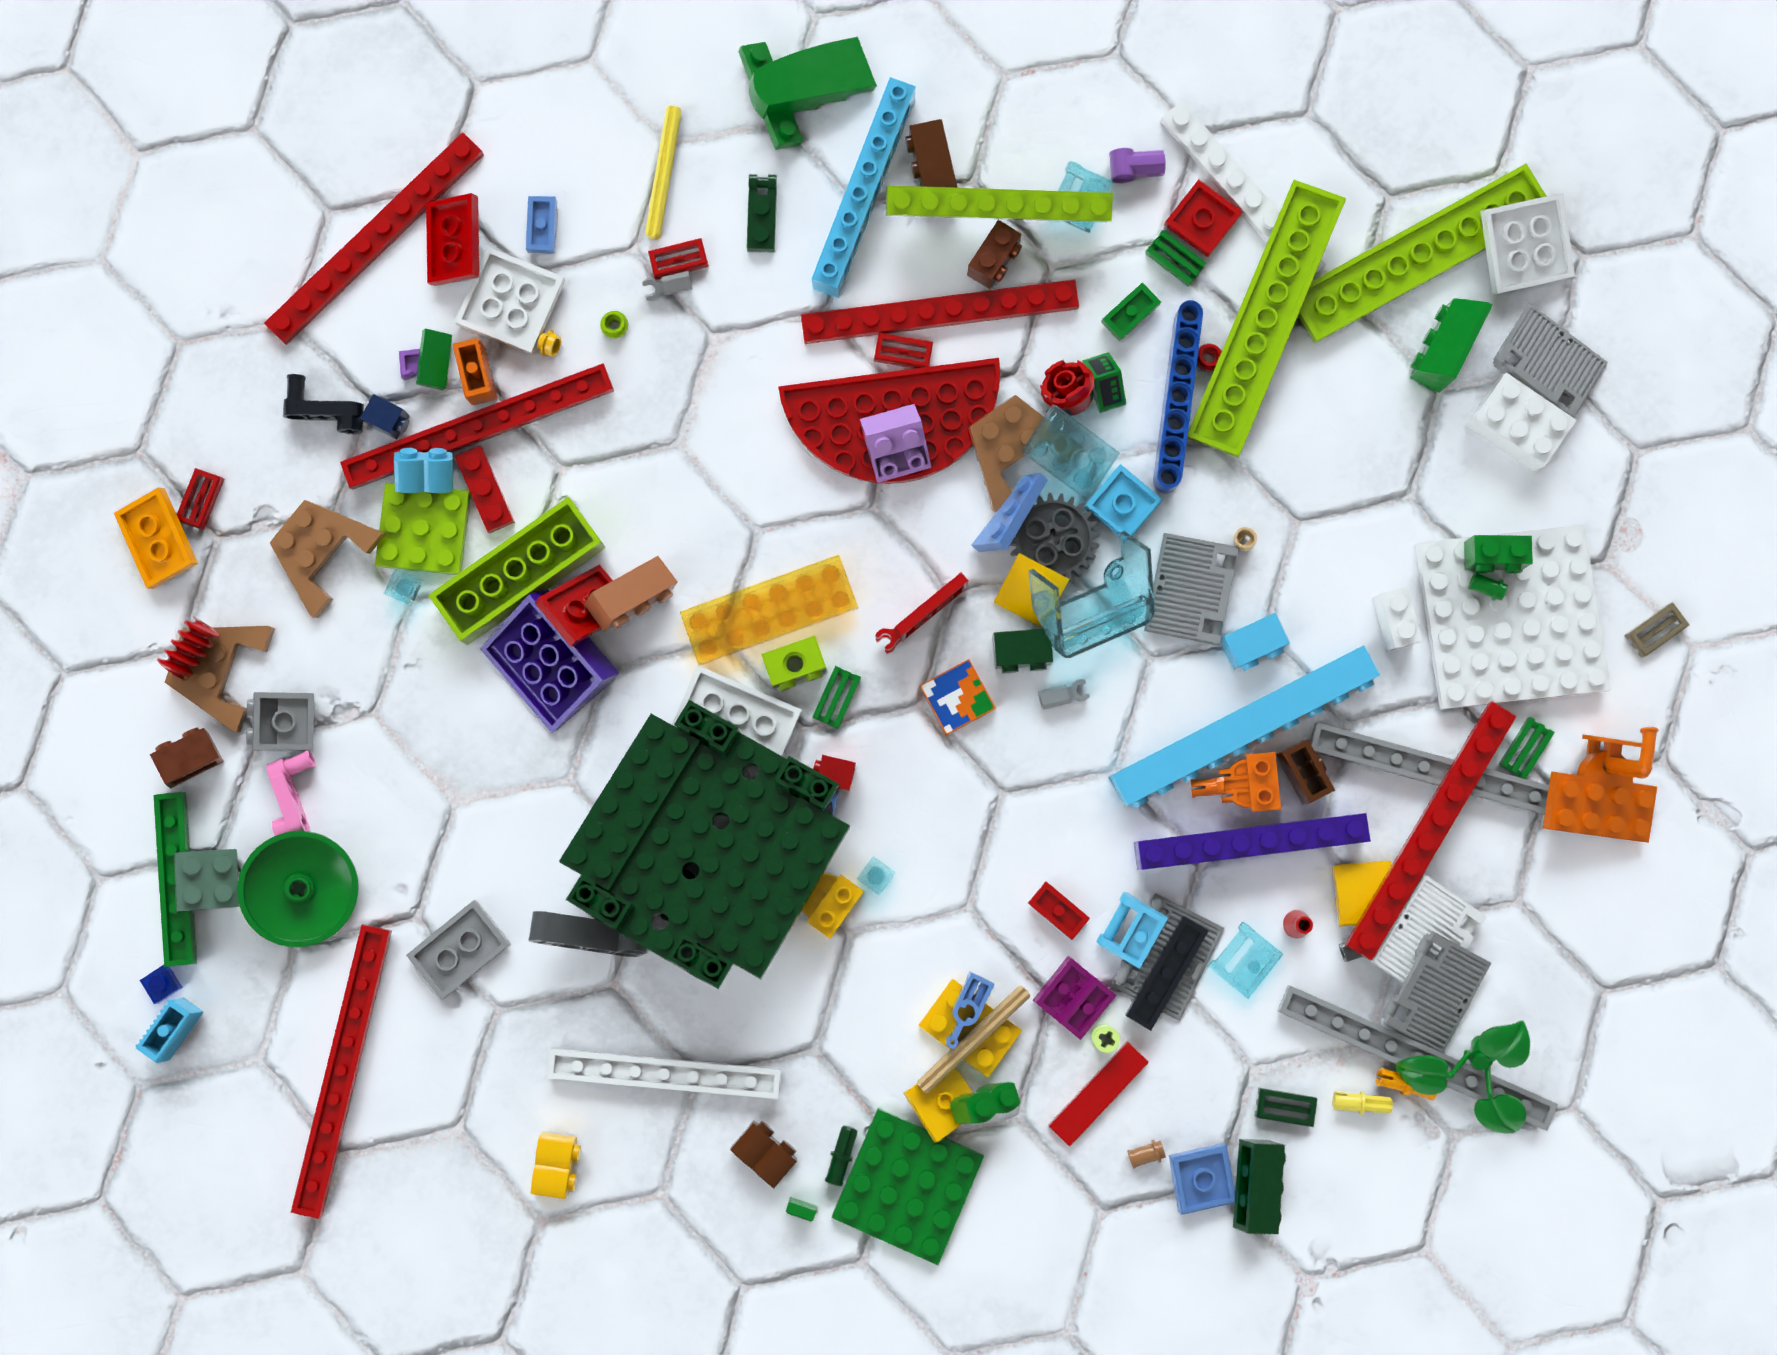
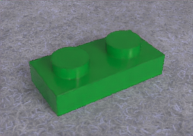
[1101,282,1161,341]

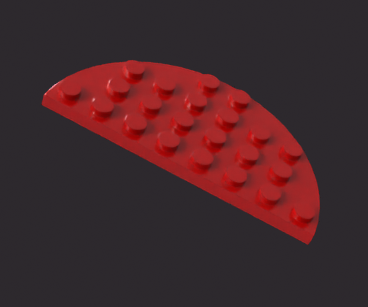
[778,358,1000,484]

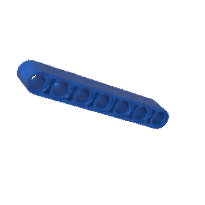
[1153,300,1203,494]

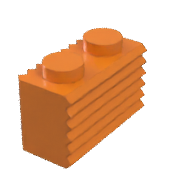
[452,338,498,405]

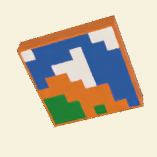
[919,659,996,736]

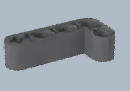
[528,911,648,957]

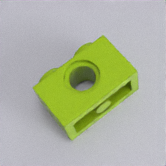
[761,635,827,691]

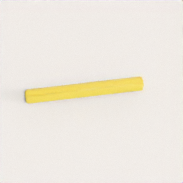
[645,105,682,239]

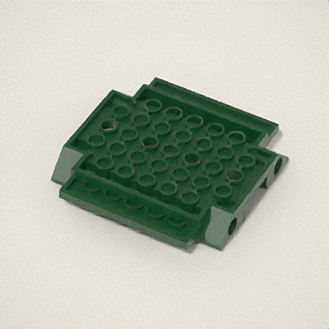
[558,700,850,989]

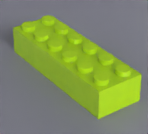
[428,496,606,645]

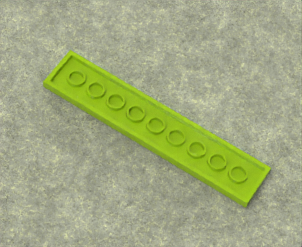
[1298,163,1546,344]
[1187,179,1346,458]

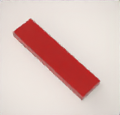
[1048,1041,1149,1147]

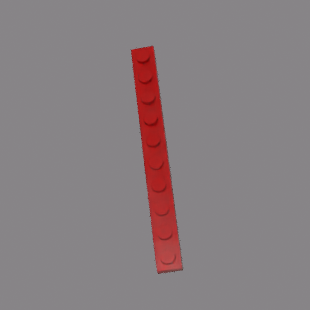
[264,132,484,345]
[801,280,1079,344]
[340,363,614,490]
[1344,701,1517,961]
[290,924,392,1219]

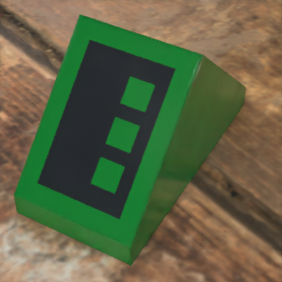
[1082,352,1126,413]

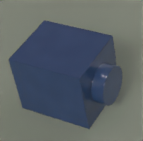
[360,394,410,440]

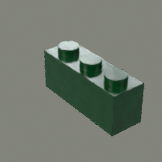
[1233,1139,1286,1234]

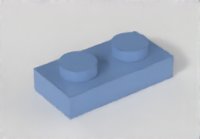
[526,196,557,254]

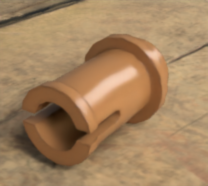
[1127,1140,1166,1168]

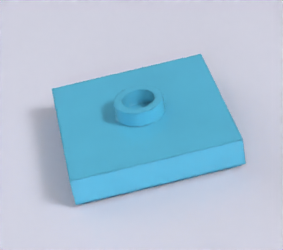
[1083,464,1163,543]

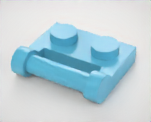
[1096,892,1169,969]

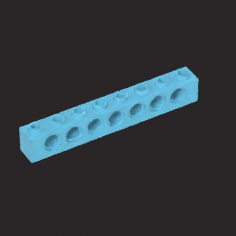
[811,77,916,298]

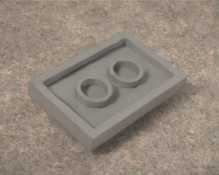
[406,900,511,1000]

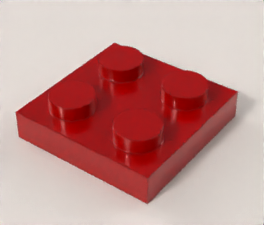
[1164,179,1242,258]

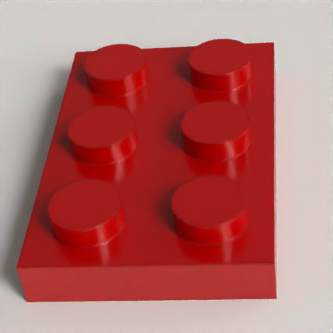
[426,193,480,286]
[535,564,613,647]

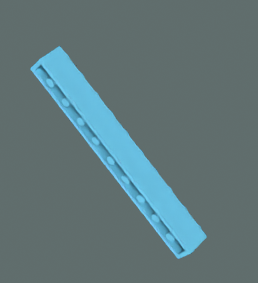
[1109,645,1380,809]

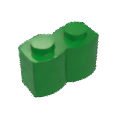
[950,1082,1021,1124]

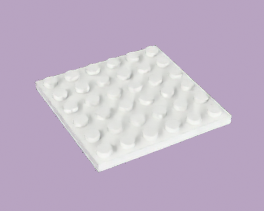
[1415,524,1612,710]

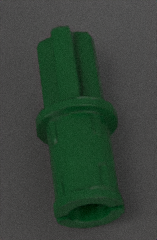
[824,1126,858,1186]

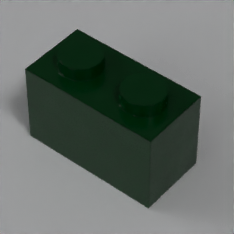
[992,628,1053,673]

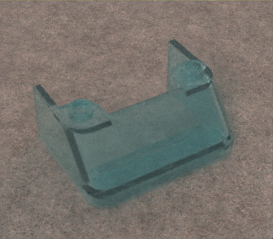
[1028,531,1155,658]

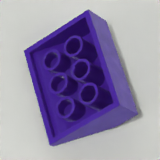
[480,588,619,733]

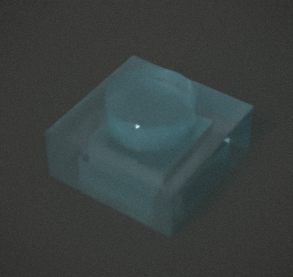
[383,568,423,606]
[856,856,896,896]

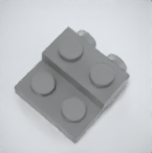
[246,692,314,751]

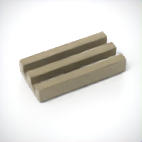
[1624,602,1690,658]

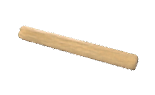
[917,985,1031,1093]

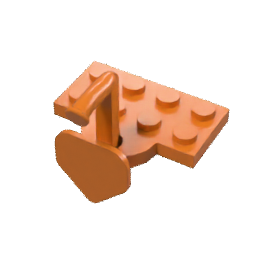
[1542,727,1659,843]

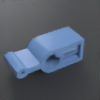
[946,971,995,1049]

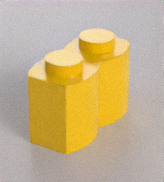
[530,1132,581,1199]

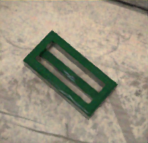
[1254,1087,1318,1127]

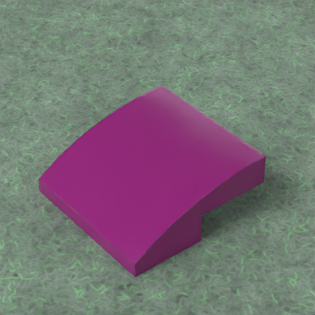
[1032,956,1116,1040]

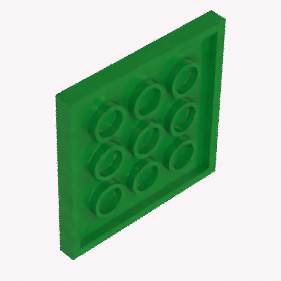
[831,1108,984,1265]

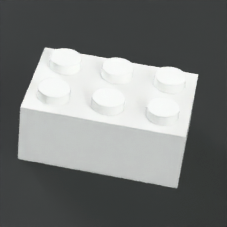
[1465,372,1577,472]

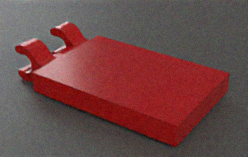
[875,572,969,654]

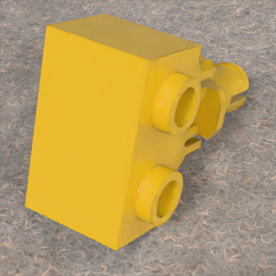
[802,873,864,939]

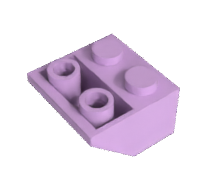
[860,404,932,483]

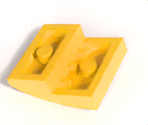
[994,553,1069,628]
[1332,861,1391,927]

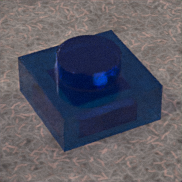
[139,964,183,1004]

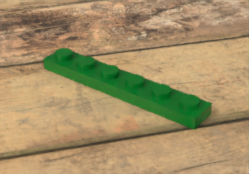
[153,792,197,967]

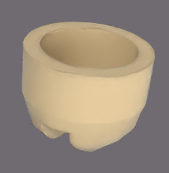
[1233,527,1257,552]

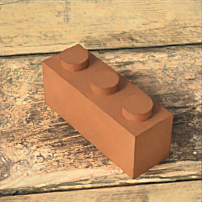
[584,556,678,632]

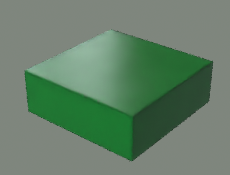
[785,1197,817,1222]

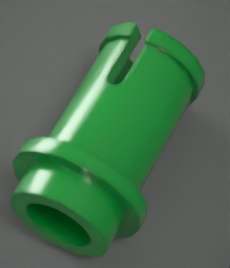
[1468,572,1508,601]

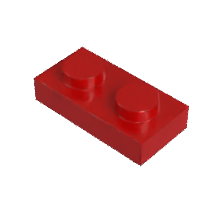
[1027,881,1090,940]

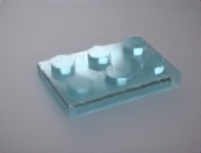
[1021,405,1120,500]

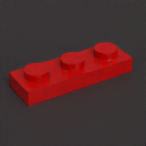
[455,445,515,534]

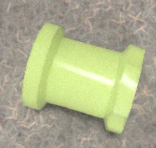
[1091,1024,1120,1053]

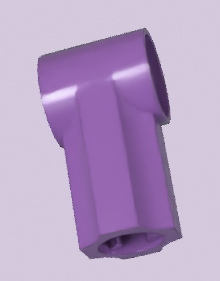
[1109,148,1166,183]

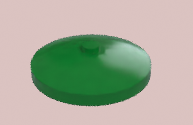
[237,831,359,947]

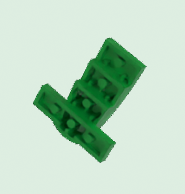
[738,37,877,150]

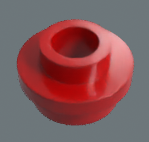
[1197,344,1222,372]

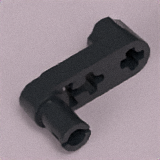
[283,374,364,434]

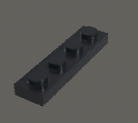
[1125,915,1209,1031]

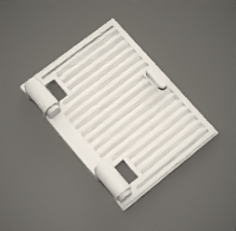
[1369,874,1487,984]

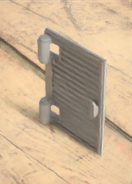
[1493,303,1608,418]
[1144,533,1239,646]
[1110,893,1224,1021]
[1382,931,1491,1053]

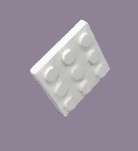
[1480,193,1575,294]
[454,247,566,355]

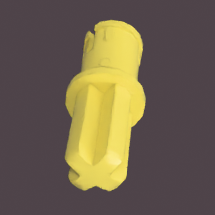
[1332,1091,1393,1115]

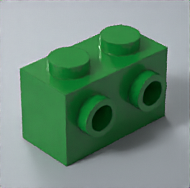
[1464,535,1533,574]

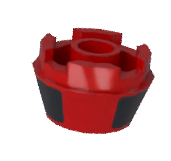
[1040,360,1094,416]

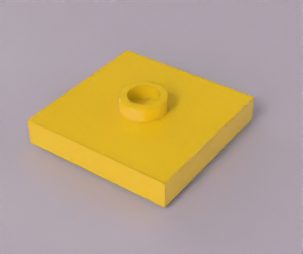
[903,1068,973,1142]

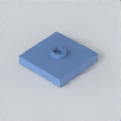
[1169,1143,1235,1215]

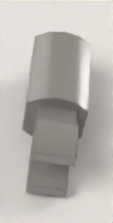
[642,271,693,301]
[1038,679,1090,710]

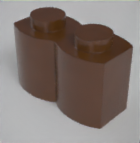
[730,1120,797,1188]

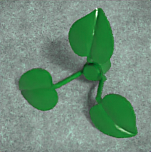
[1395,1020,1530,1134]

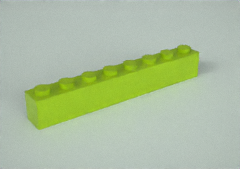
[885,185,1113,223]

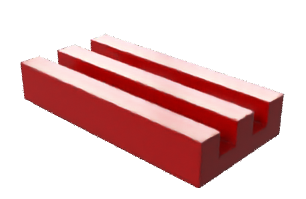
[648,238,709,280]
[874,332,933,369]
[177,468,224,531]

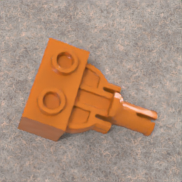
[1191,752,1281,812]

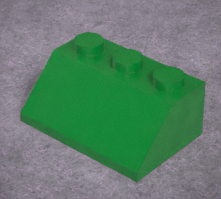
[1410,298,1493,393]

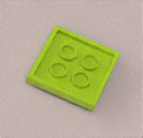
[375,483,471,575]

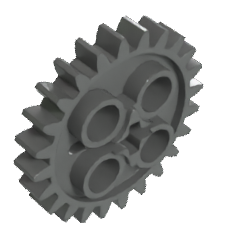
[1010,493,1100,582]

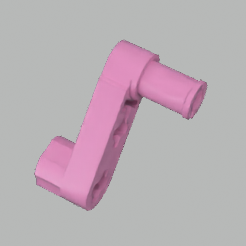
[266,750,316,836]

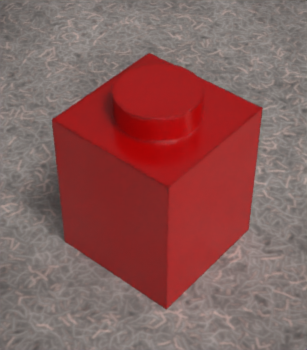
[813,755,856,792]

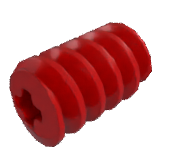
[157,616,220,680]

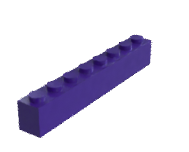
[1133,813,1371,870]

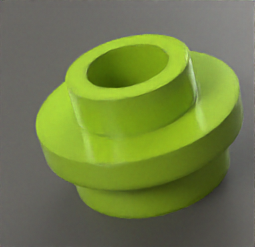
[600,311,628,339]

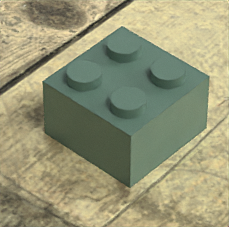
[174,849,239,912]

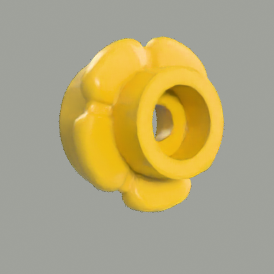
[537,330,561,357]

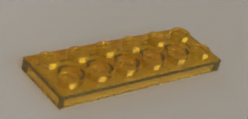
[680,555,858,666]

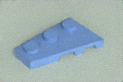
[971,473,1048,552]

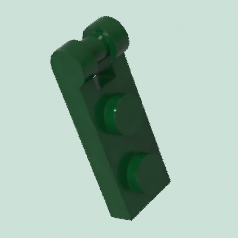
[747,174,777,253]

